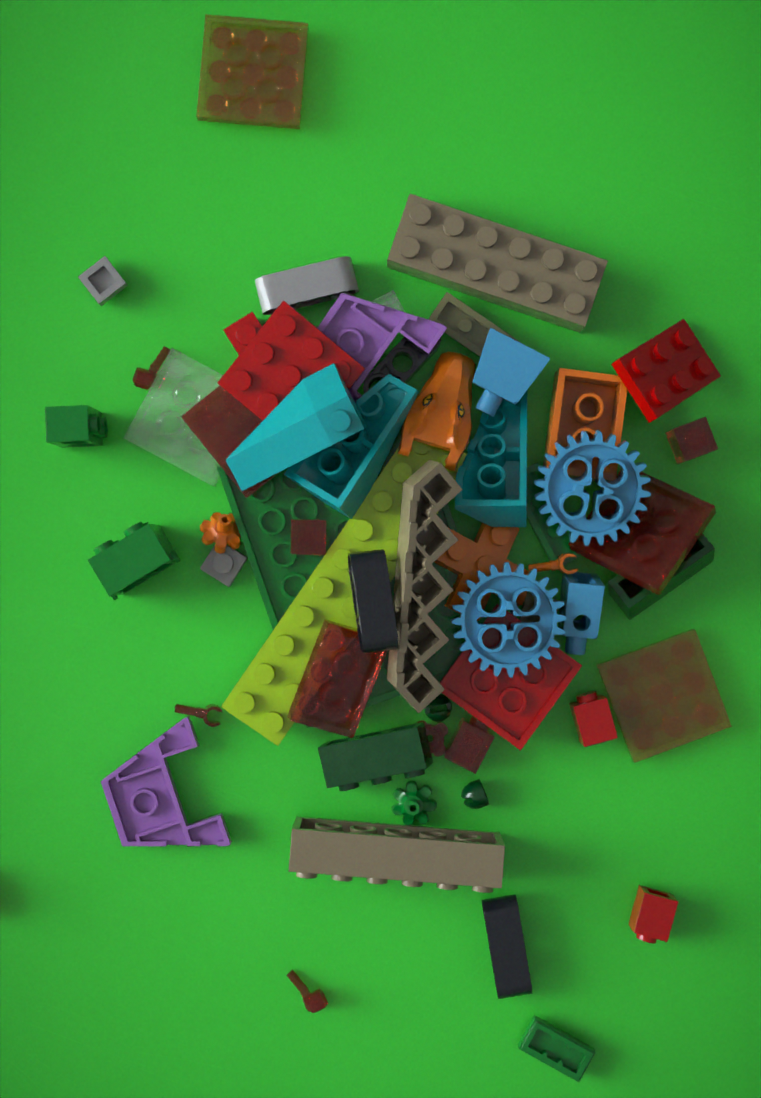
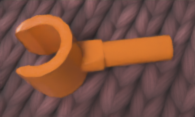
[528,553,578,574]

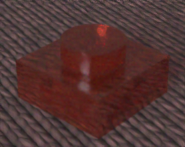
[291,519,327,555]

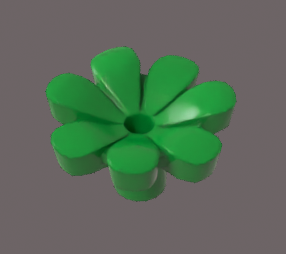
[392,781,437,825]

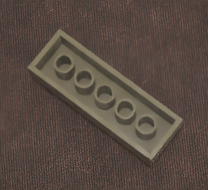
[387,194,608,333]
[288,816,505,893]

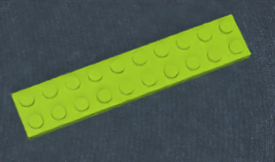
[221,440,467,746]

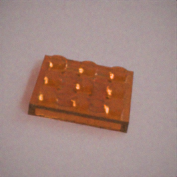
[196,14,309,129]
[597,629,732,763]

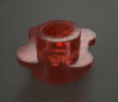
[417,720,448,756]

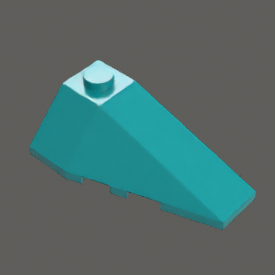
[226,363,367,491]
[284,374,419,519]
[455,391,527,527]

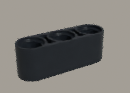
[363,336,442,394]
[348,549,398,653]
[482,894,532,999]

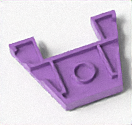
[317,292,447,404]
[101,716,232,846]

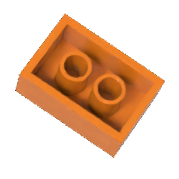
[543,368,627,481]

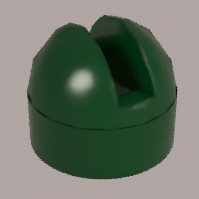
[424,694,452,721]
[461,779,489,809]

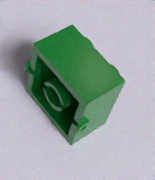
[88,522,180,600]

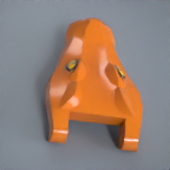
[397,352,476,472]

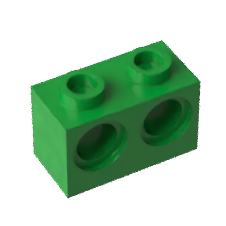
[45,405,108,448]

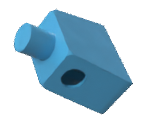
[472,328,550,417]
[558,572,605,655]

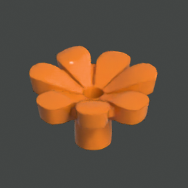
[200,512,241,554]

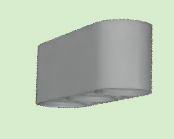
[255,256,359,315]

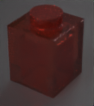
[665,417,718,464]
[443,716,495,774]

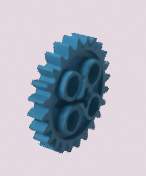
[534,430,651,546]
[451,562,567,678]

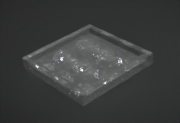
[124,348,254,487]

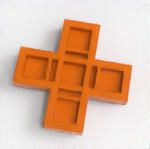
[434,523,529,621]

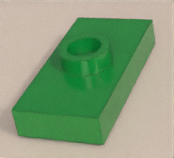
[518,1015,596,1082]

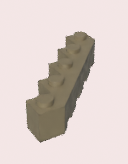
[387,460,463,713]

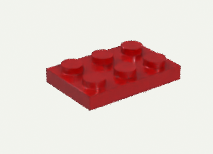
[611,319,721,423]

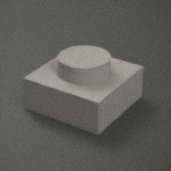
[78,256,128,306]
[200,545,248,587]

